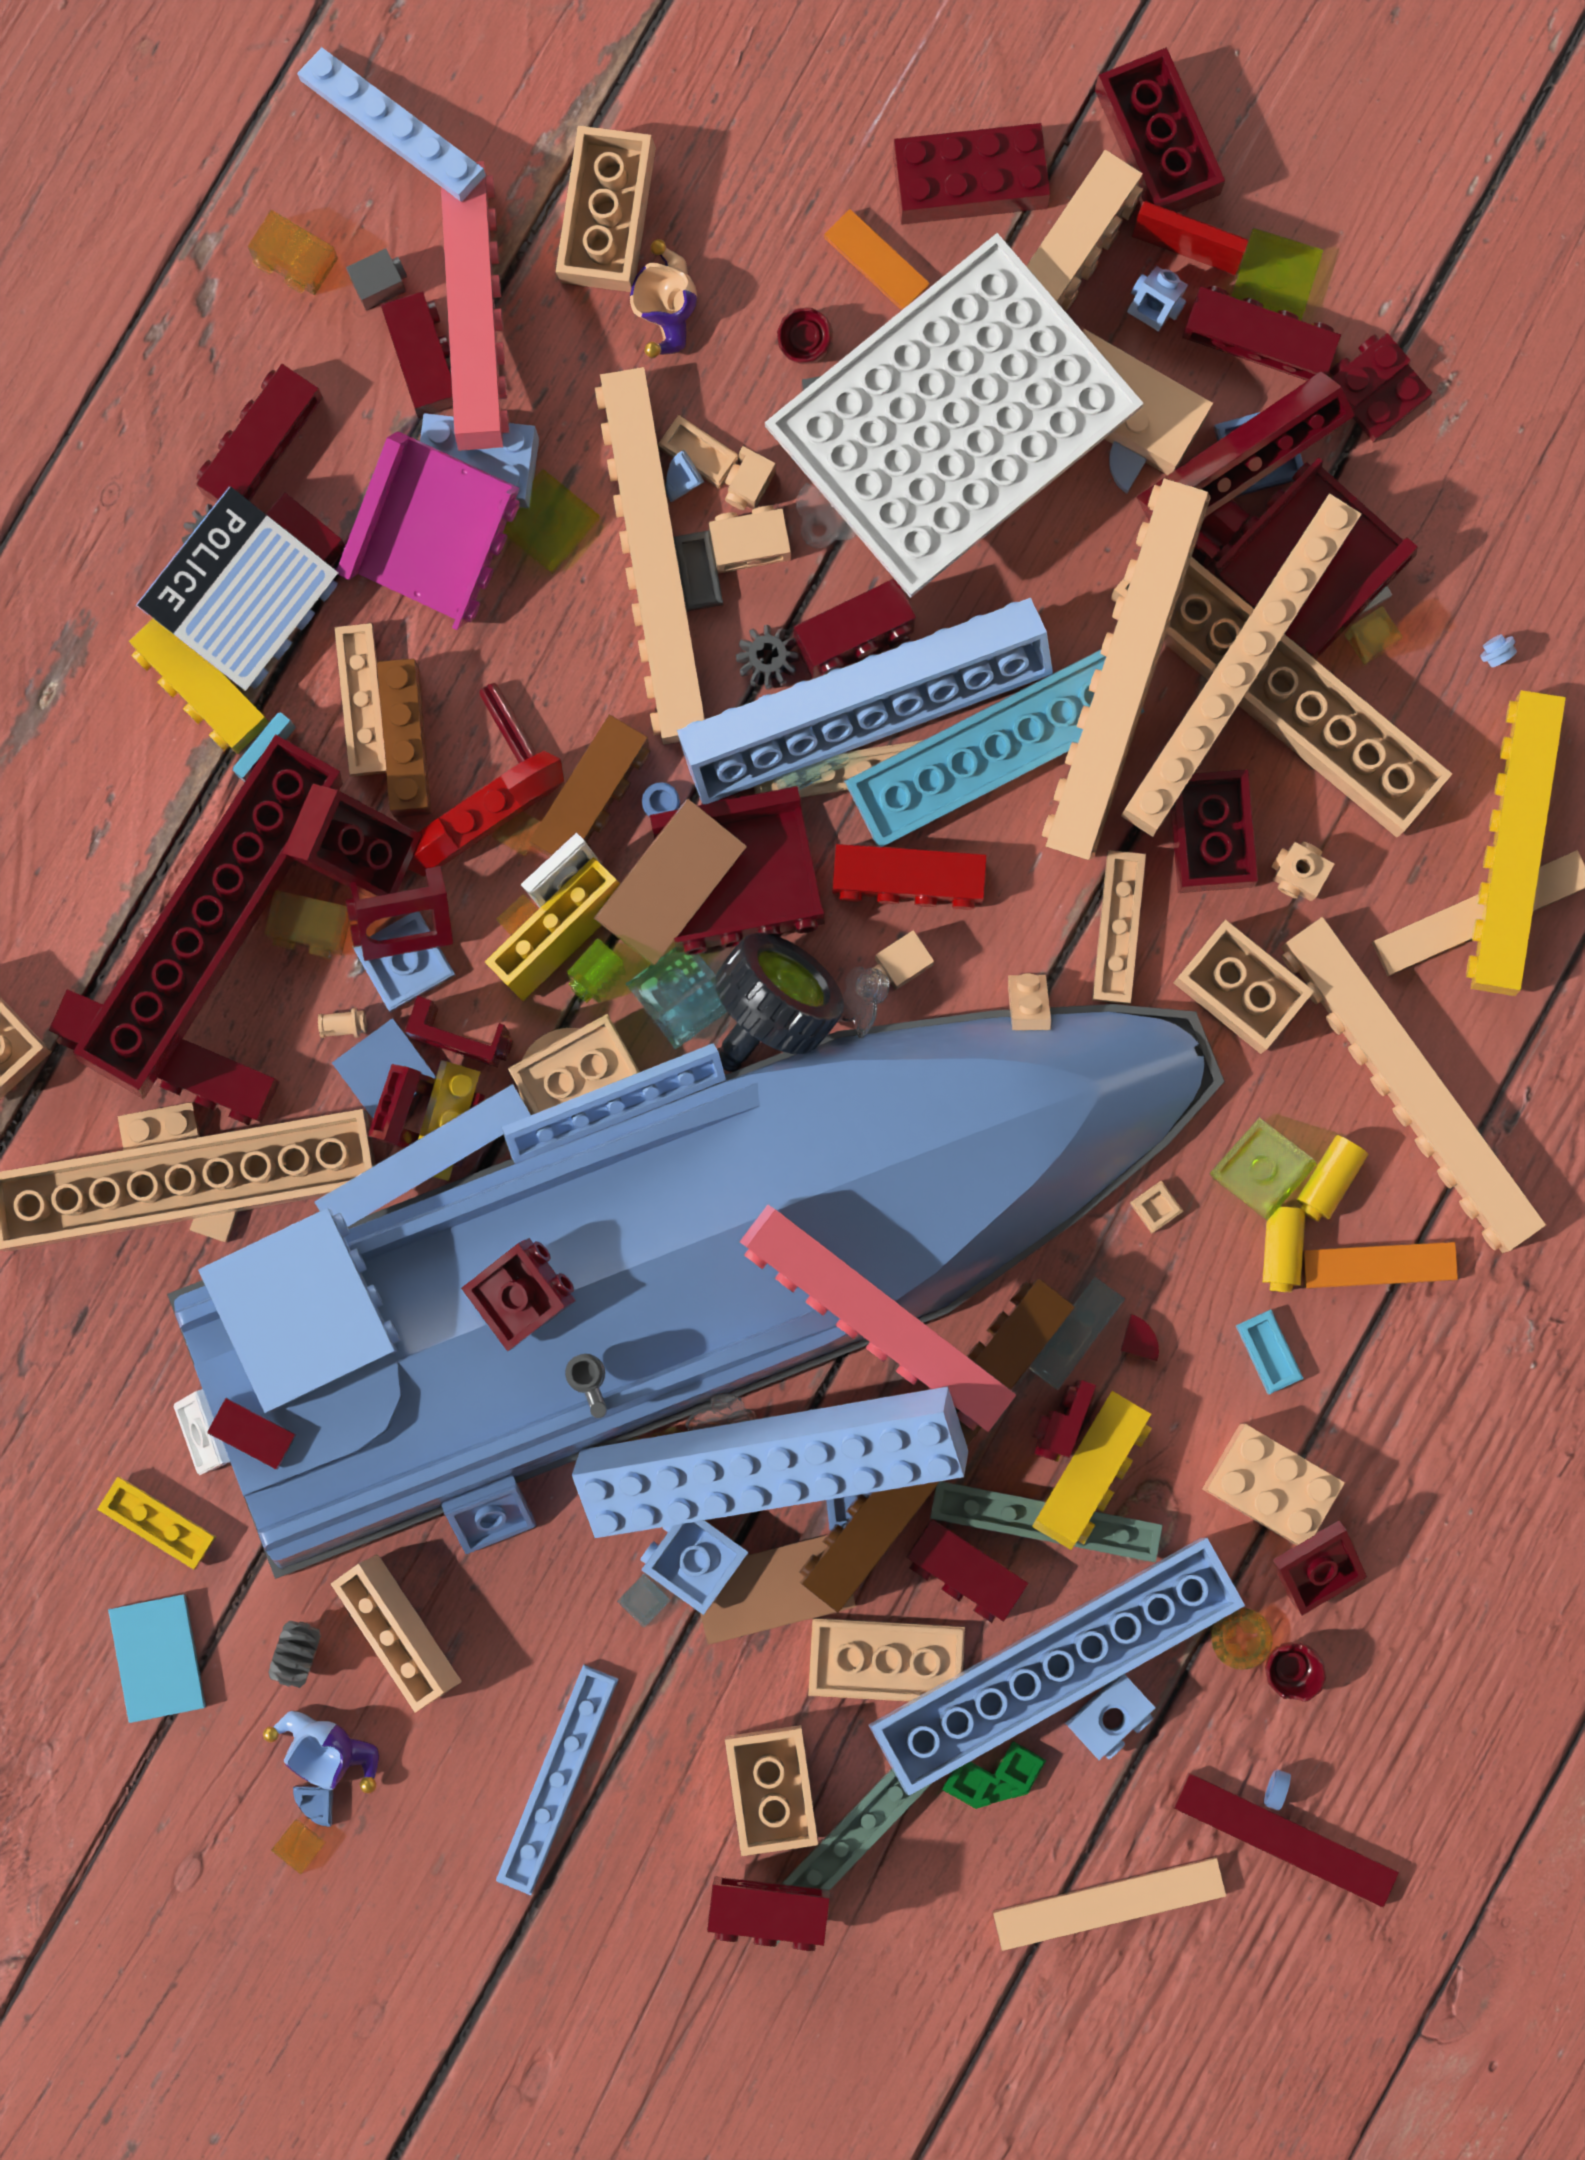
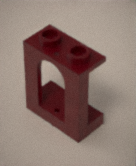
[345,866,453,961]
[405,996,513,1068]
[368,1064,485,1167]

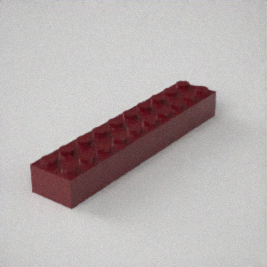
[73,734,343,1100]

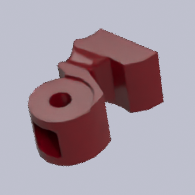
[1192,499,1250,569]

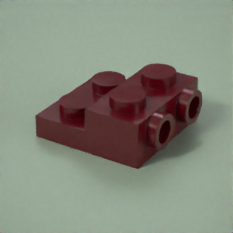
[1330,333,1432,443]
[461,1238,576,1352]
[1032,1380,1096,1462]
[1273,1521,1367,1616]

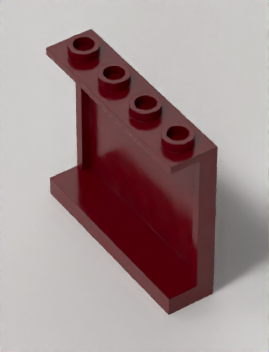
[1214,457,1418,660]
[650,786,825,956]

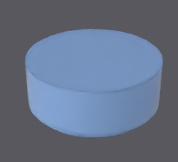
[642,783,680,818]
[1264,1769,1291,1810]

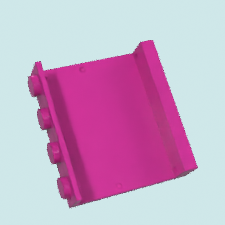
[336,431,520,630]

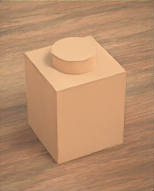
[873,930,934,990]

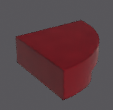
[1120,1314,1159,1361]

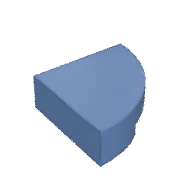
[293,1786,333,1827]

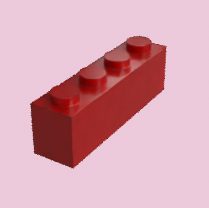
[832,844,987,910]

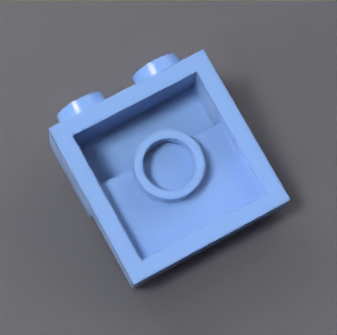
[640,1520,748,1615]

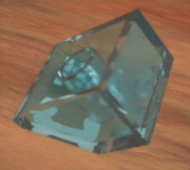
[626,947,727,1049]

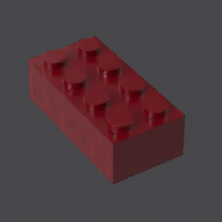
[1095,47,1225,213]
[893,123,1050,225]

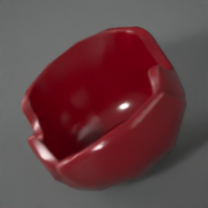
[777,307,833,364]
[1265,1642,1326,1702]

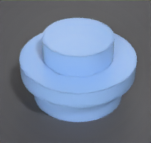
[1480,634,1517,667]

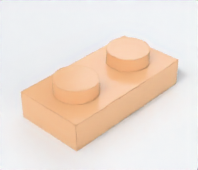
[1008,973,1051,1030]
[117,1102,200,1150]

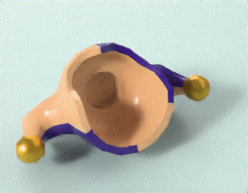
[630,239,697,358]

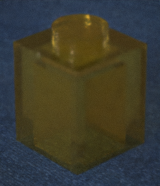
[1345,606,1403,665]

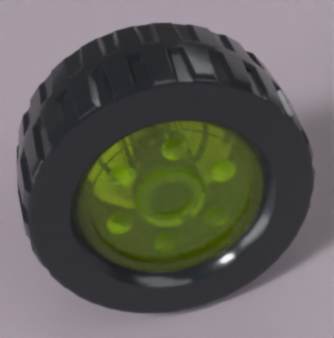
[715,933,844,1072]

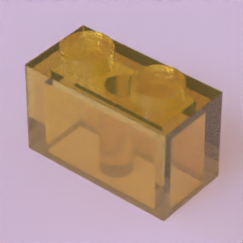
[247,210,338,295]
[264,890,350,959]

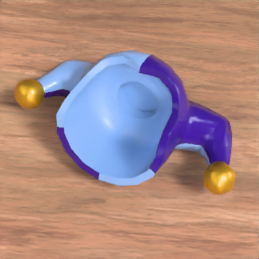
[263,1711,379,1794]

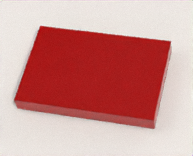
[1132,201,1249,275]

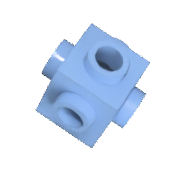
[1127,266,1188,331]

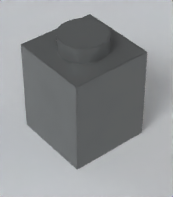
[346,248,407,310]

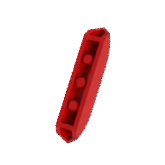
[407,751,564,877]

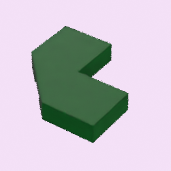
[942,1741,1046,1809]

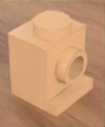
[725,446,776,510]

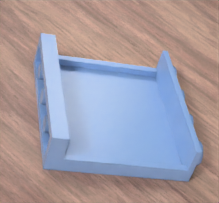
[198,1208,400,1413]

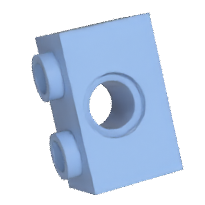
[1065,1674,1155,1760]

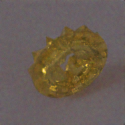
[1211,1608,1273,1670]

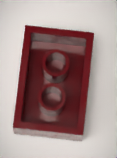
[794,578,916,679]
[1171,769,1258,893]
[283,784,422,897]
[707,1876,830,1951]

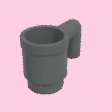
[565,1354,607,1418]

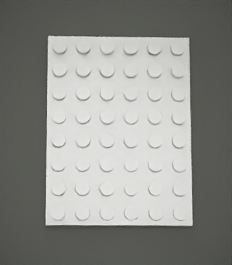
[765,233,1144,598]

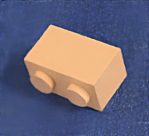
[709,506,791,574]

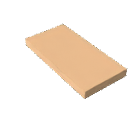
[808,1618,965,1701]

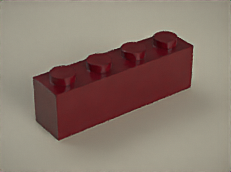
[1182,286,1341,381]
[196,363,323,503]

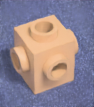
[1271,842,1334,902]

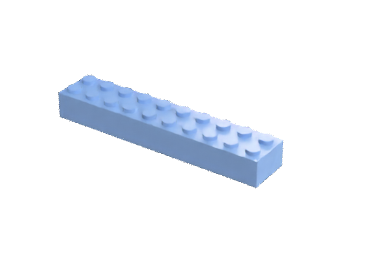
[677,598,1053,804]
[572,1387,969,1538]
[869,1538,1245,1796]

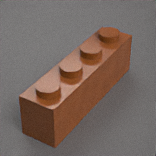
[377,658,432,818]
[530,714,651,857]

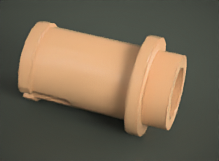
[318,1008,367,1038]

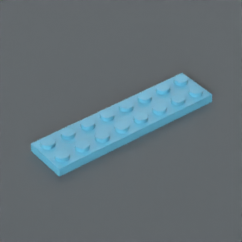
[844,650,1144,847]

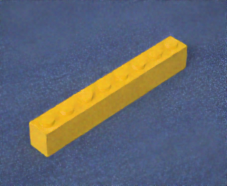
[1466,690,1566,996]

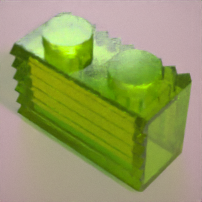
[567,938,626,1004]

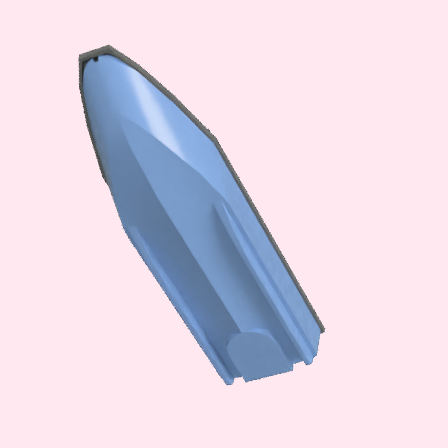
[167,1004,1225,1579]

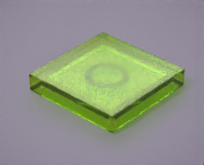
[1231,228,1323,321]
[502,469,600,574]
[1209,1118,1317,1221]

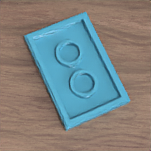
[108,1594,206,1723]

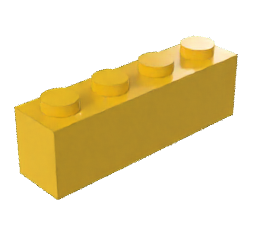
[129,618,269,754]
[485,857,620,1001]
[1032,1391,1152,1550]

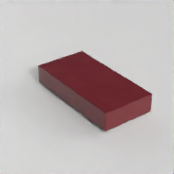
[207,1398,297,1470]

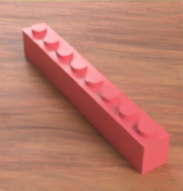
[441,161,509,451]
[740,1205,1016,1432]

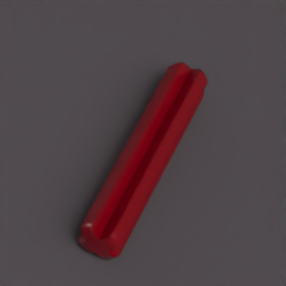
[479,683,537,763]

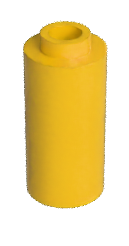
[1297,1135,1369,1222]
[1262,1207,1305,1293]

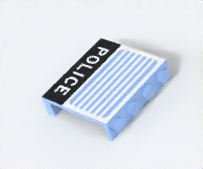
[136,487,338,691]

